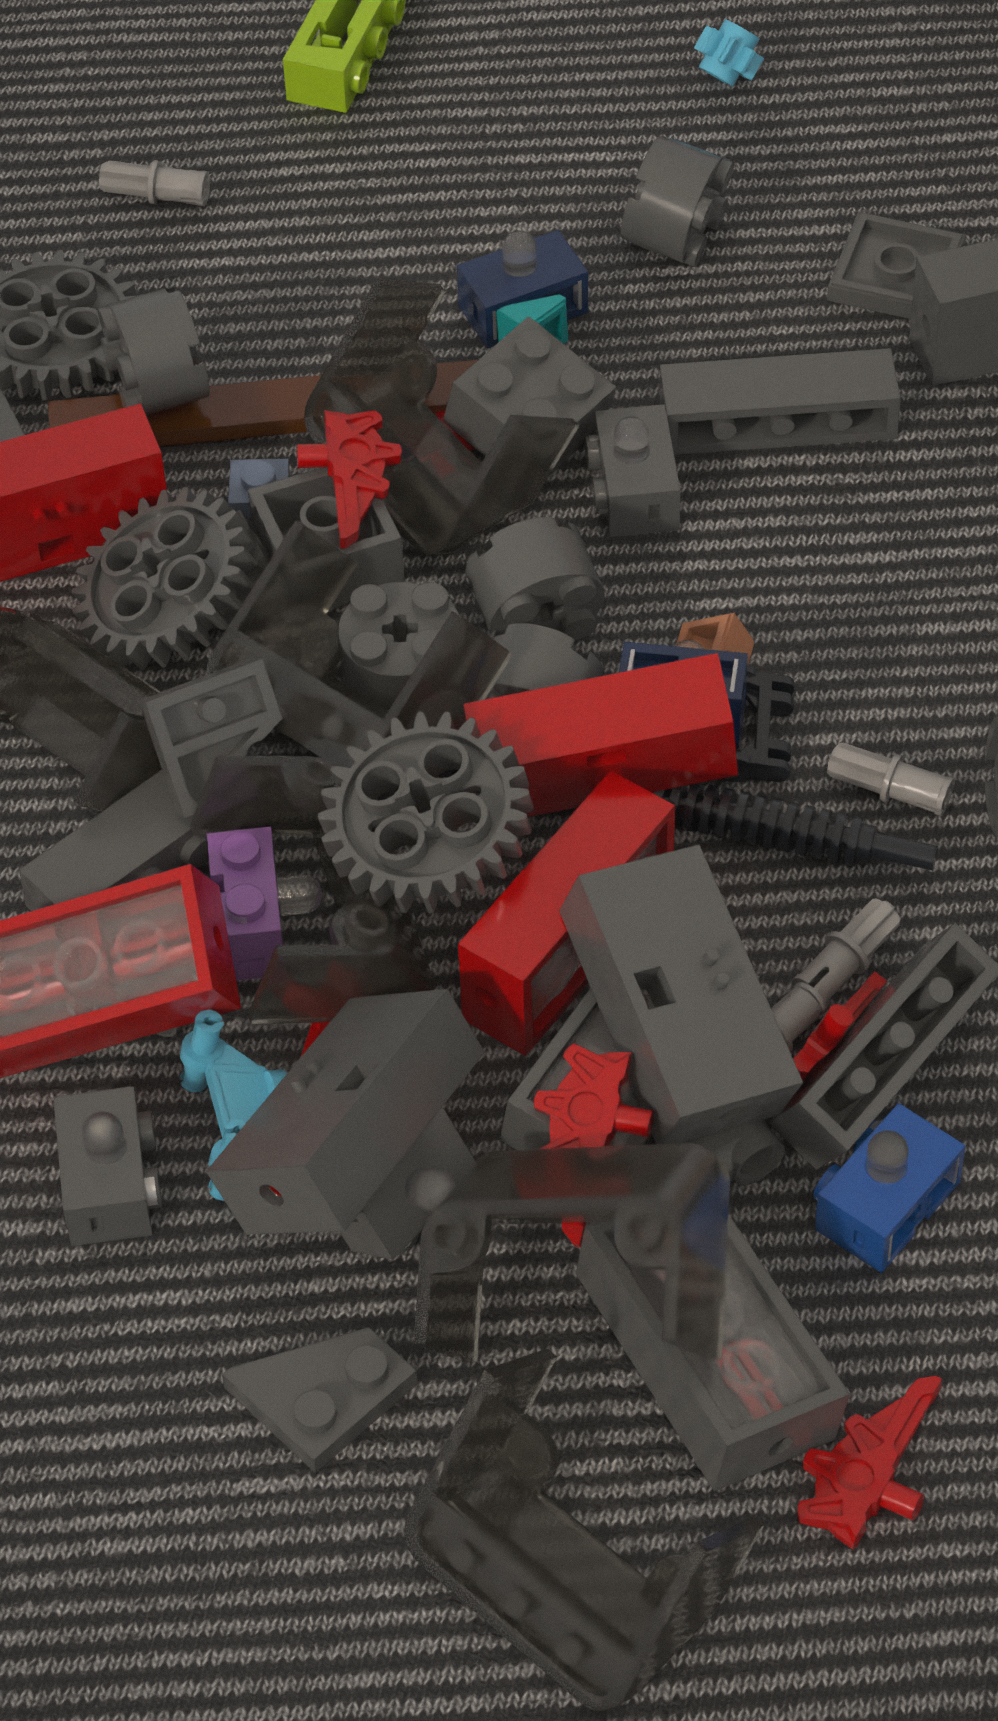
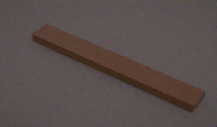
[48,360,478,446]

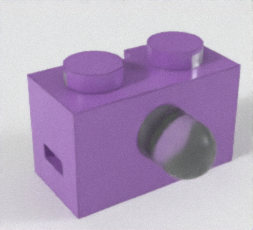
[207,827,323,981]

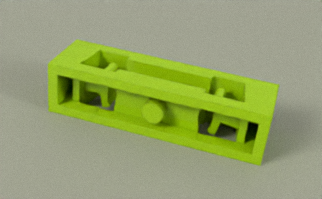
[283,0,406,113]

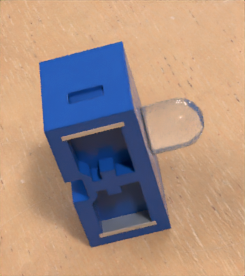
[813,1103,966,1274]

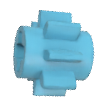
[694,19,764,87]

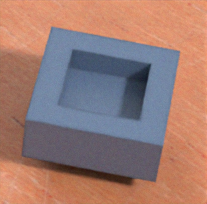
[228,459,290,519]

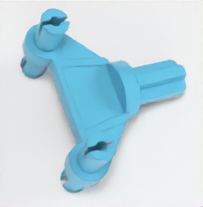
[180,1010,287,1201]

